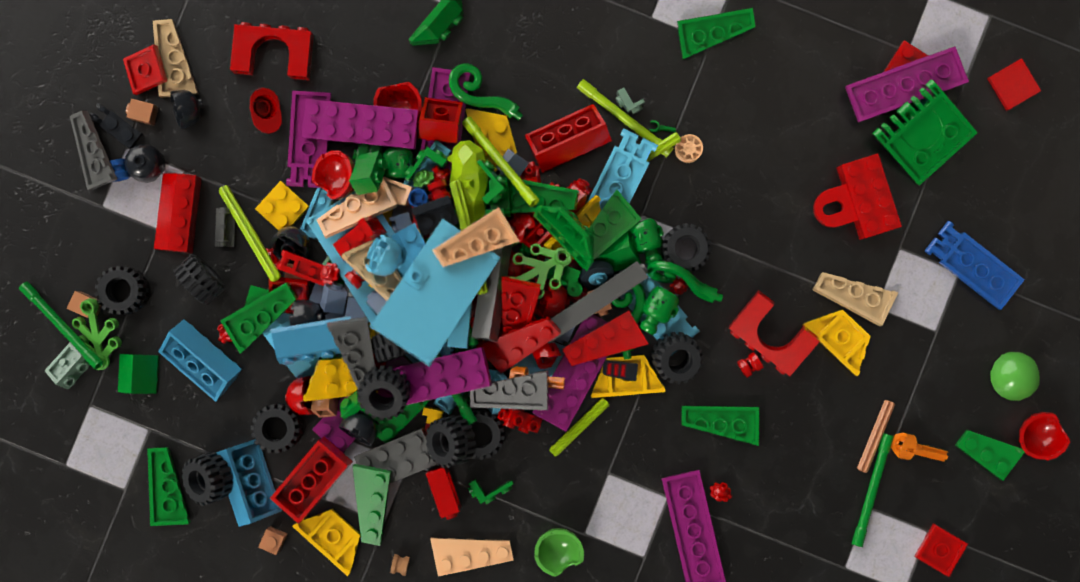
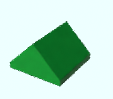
[594,230,641,273]
[118,354,159,394]

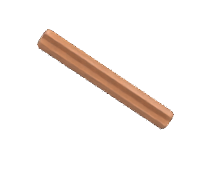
[857,400,895,473]

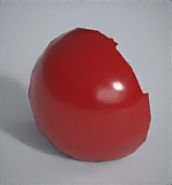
[373,82,422,115]
[312,150,355,200]
[1019,412,1070,461]

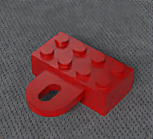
[813,153,902,240]

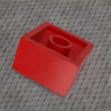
[418,97,463,143]

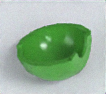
[990,352,1040,401]
[534,528,584,576]

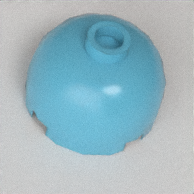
[366,235,403,276]

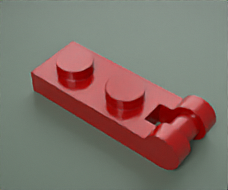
[276,250,326,286]

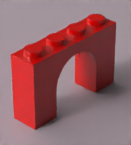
[230,22,314,80]
[729,290,820,376]

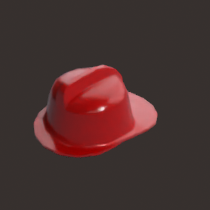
[249,88,282,134]

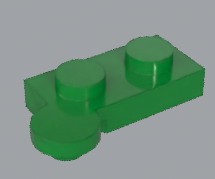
[544,257,583,297]

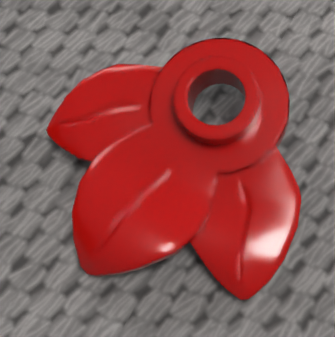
[506,213,536,243]

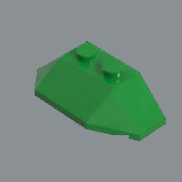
[408,0,464,46]
[533,206,594,271]

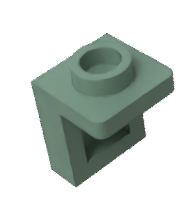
[615,88,645,114]

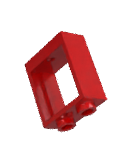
[426,466,462,520]

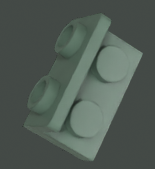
[45,343,90,389]

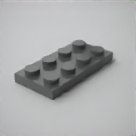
[354,427,437,483]

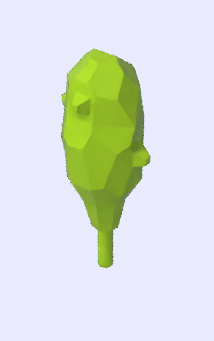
[447,140,490,224]

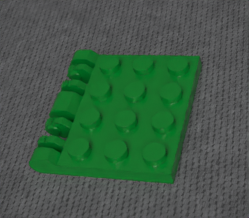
[872,79,978,185]

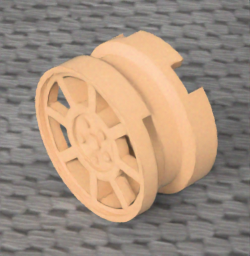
[675,134,703,163]

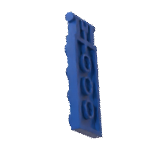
[924,221,1025,310]

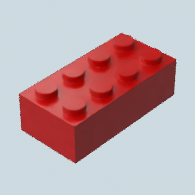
[270,437,353,524]

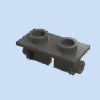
[215,208,235,247]

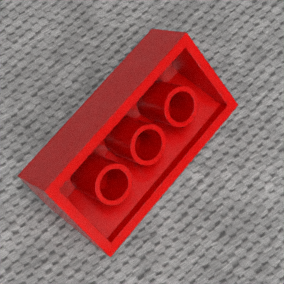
[525,104,612,173]
[154,173,202,254]

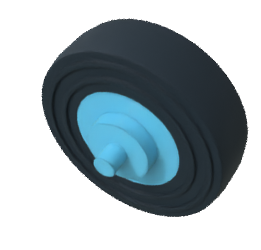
[580,260,614,290]

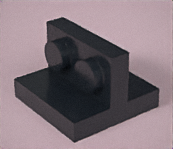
[411,195,459,236]

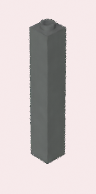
[472,221,515,342]
[550,261,648,342]

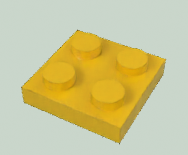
[255,181,309,230]

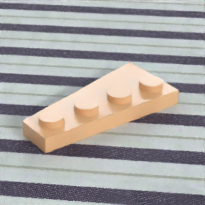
[432,208,519,267]

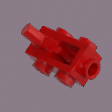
[498,408,542,434]

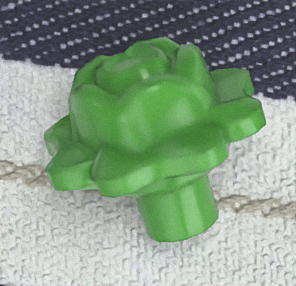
[413,170,434,190]

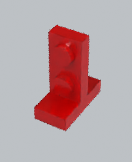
[333,217,387,260]

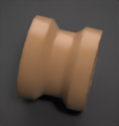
[390,554,410,576]

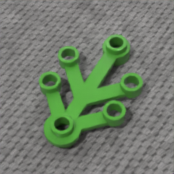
[509,243,572,299]
[72,298,122,370]

